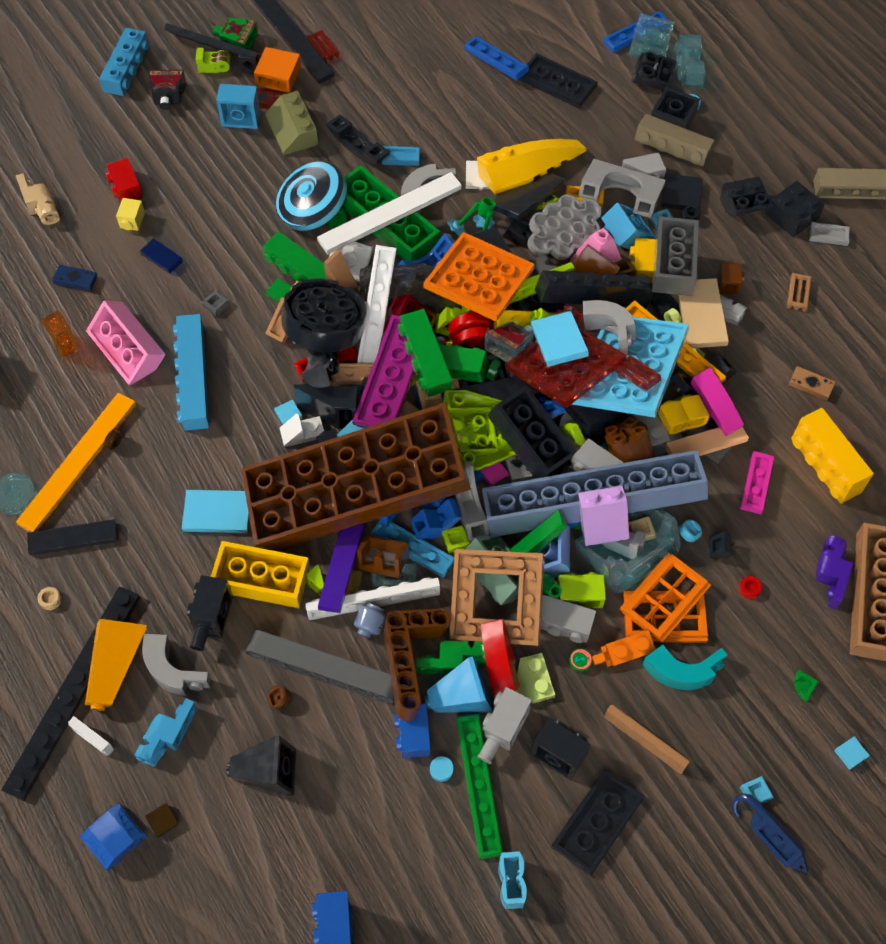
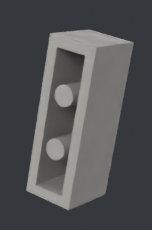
[541,595,596,643]

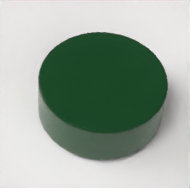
[486,359,502,381]

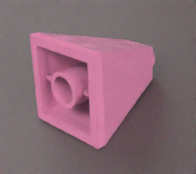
[570,228,622,263]

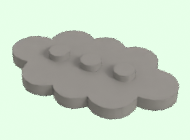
[528,195,602,260]

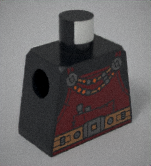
[149,69,186,110]

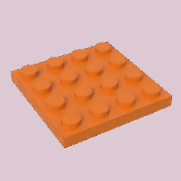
[423,232,535,322]

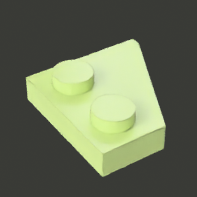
[516,653,555,704]

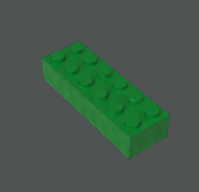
[341,165,440,261]

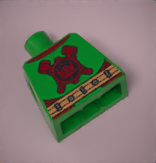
[213,18,258,50]

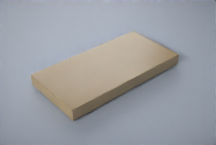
[678,278,729,348]

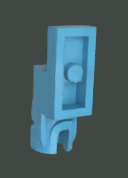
[134,699,198,767]

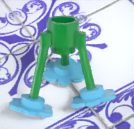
[447,197,496,236]

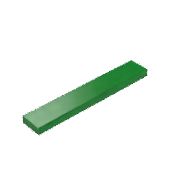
[456,714,503,860]

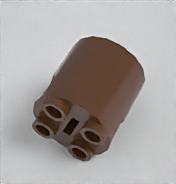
[605,417,655,463]

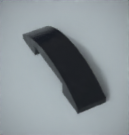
[326,115,390,164]

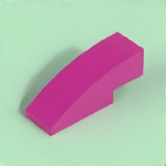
[691,368,744,436]

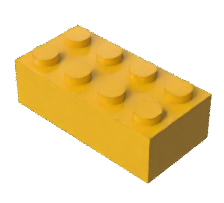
[791,408,874,504]
[211,541,310,608]

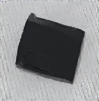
[631,51,677,90]

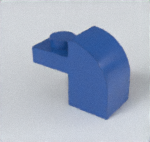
[410,498,462,539]

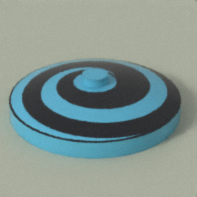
[276,161,347,231]

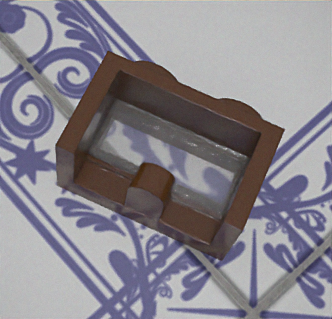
[357,534,409,579]

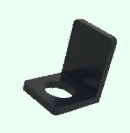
[238,55,258,74]

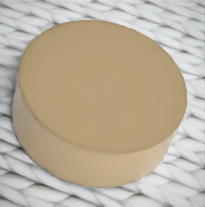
[38,587,62,610]

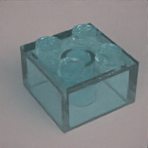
[629,13,675,58]

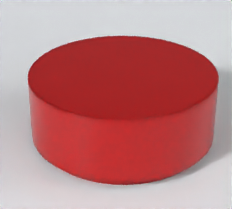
[739,576,762,599]

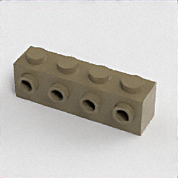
[634,114,714,166]
[813,168,886,200]

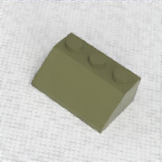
[265,91,318,155]

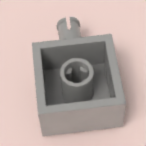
[477,687,532,764]

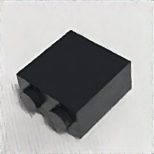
[562,390,622,436]

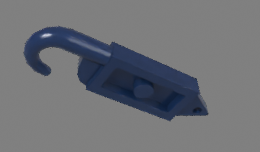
[732,793,809,873]

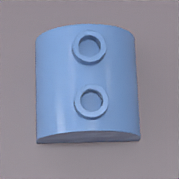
[537,525,571,578]

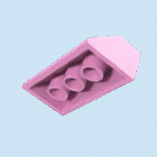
[86,300,166,385]

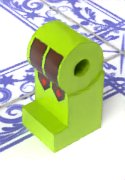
[195,48,231,73]

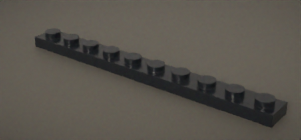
[1,586,140,802]

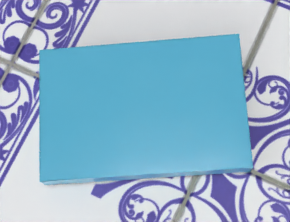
[531,311,589,367]
[182,490,249,533]

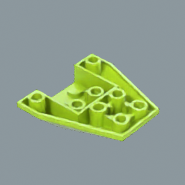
[443,390,516,471]

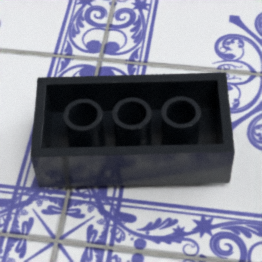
[487,385,577,479]

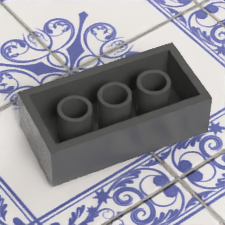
[652,216,699,296]

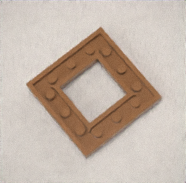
[450,549,545,646]

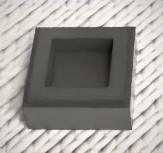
[202,290,230,317]

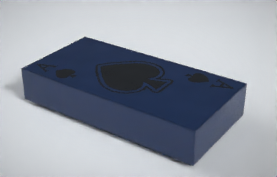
[52,265,97,292]

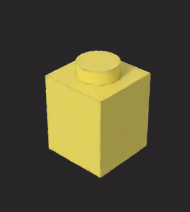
[116,198,145,231]

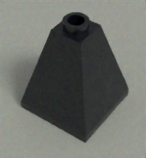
[226,736,296,796]

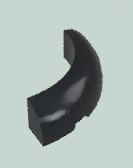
[300,308,339,388]

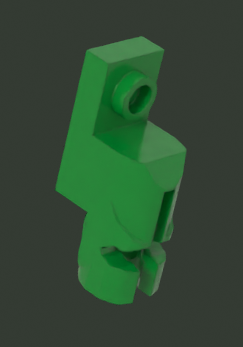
[416,640,486,675]

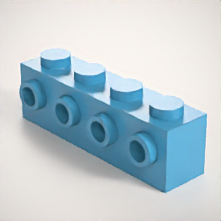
[99,28,150,96]

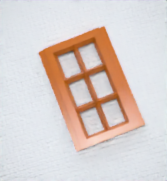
[620,552,711,643]
[623,591,708,643]

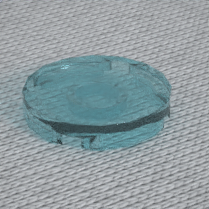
[0,473,36,514]

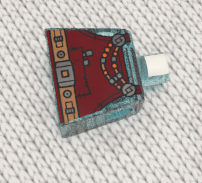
[485,322,535,366]

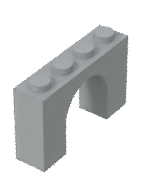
[578,159,666,218]

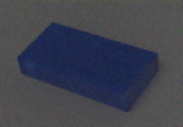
[140,238,183,274]

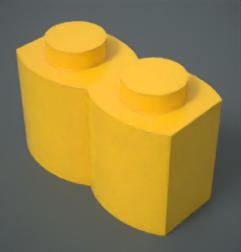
[658,395,709,435]

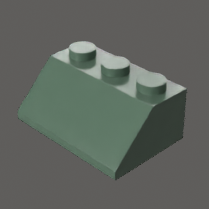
[466,535,519,605]

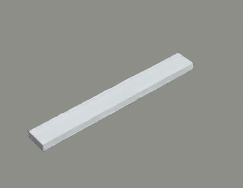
[317,172,461,255]

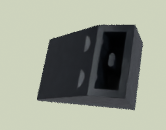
[294,383,359,429]

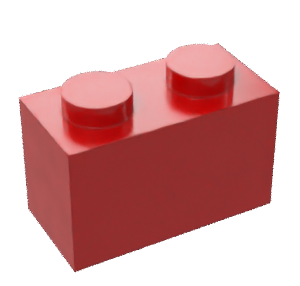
[105,158,143,202]

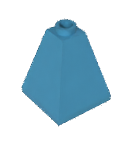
[424,656,494,713]

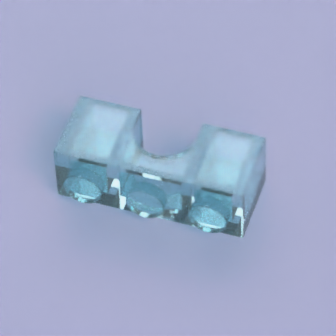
[674,35,706,87]

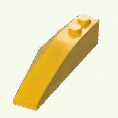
[477,139,586,195]

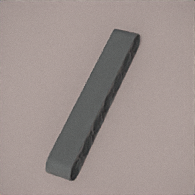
[245,630,394,703]

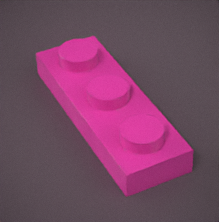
[740,451,774,515]

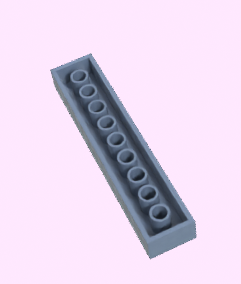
[482,450,708,538]

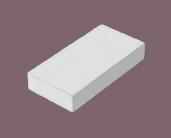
[68,716,114,756]

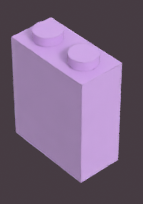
[578,486,629,546]

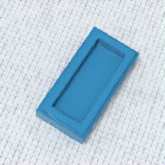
[382,146,420,166]

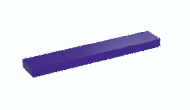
[318,523,366,613]

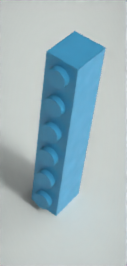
[173,314,209,431]

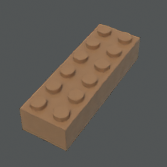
[849,523,886,661]

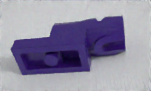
[816,535,853,609]

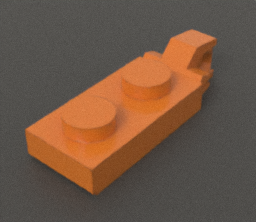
[592,630,656,667]

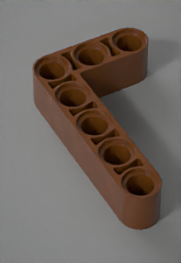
[384,609,451,722]

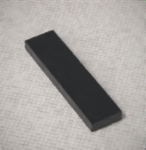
[27,519,118,555]

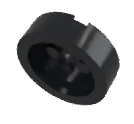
[281,279,366,353]

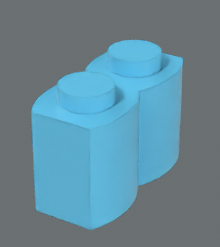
[498,851,527,909]

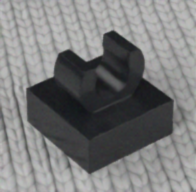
[709,531,735,560]

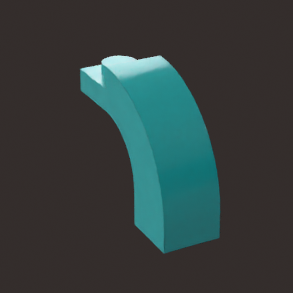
[642,645,728,690]

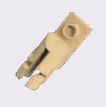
[16,173,60,225]

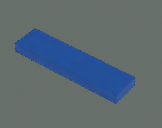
[603,11,670,53]
[464,36,529,81]

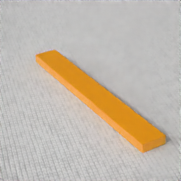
[16,393,136,532]

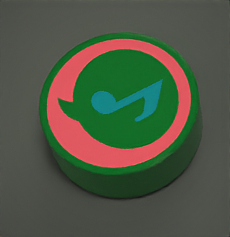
[569,648,592,673]

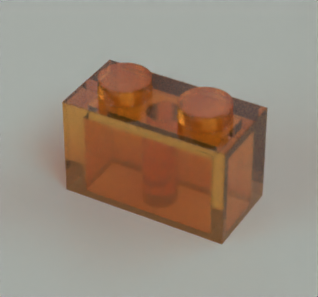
[40,310,79,359]

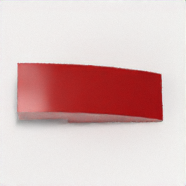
[481,618,520,696]

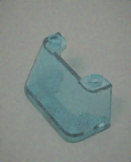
[575,508,681,593]

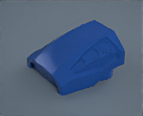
[80,803,147,872]

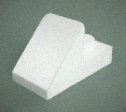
[280,414,324,447]

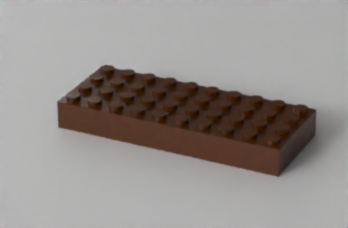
[241,403,471,551]

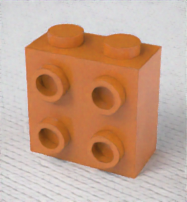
[254,47,301,93]

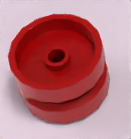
[448,312,498,356]

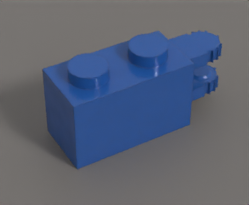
[394,704,430,758]

